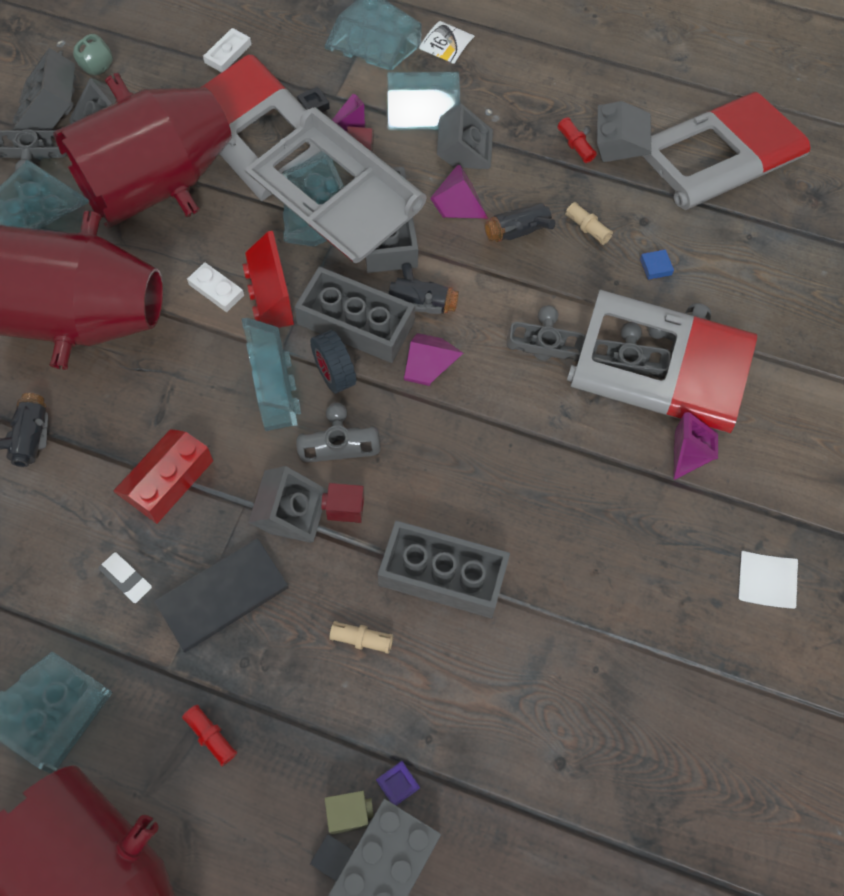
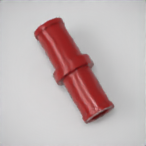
[557,117,597,163]
[182,704,238,767]

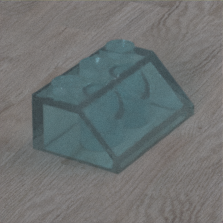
[387,72,460,130]

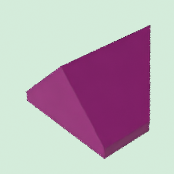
[332,94,365,132]
[430,165,488,219]
[404,333,464,386]
[674,412,718,480]

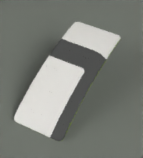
[98,552,152,603]

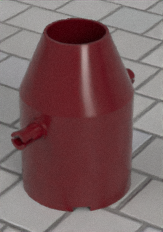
[53,73,232,229]
[0,211,163,370]
[0,766,175,896]

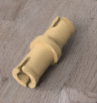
[566,202,613,245]
[330,621,393,654]

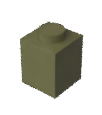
[324,791,374,835]

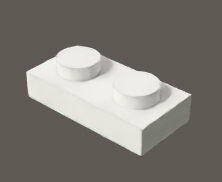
[203,28,252,72]
[187,263,244,312]

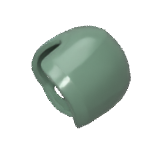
[73,34,113,76]

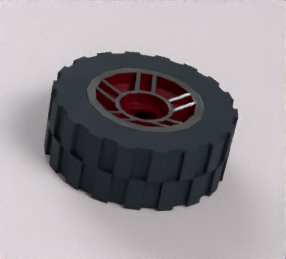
[310,329,357,394]

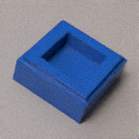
[640,250,674,280]

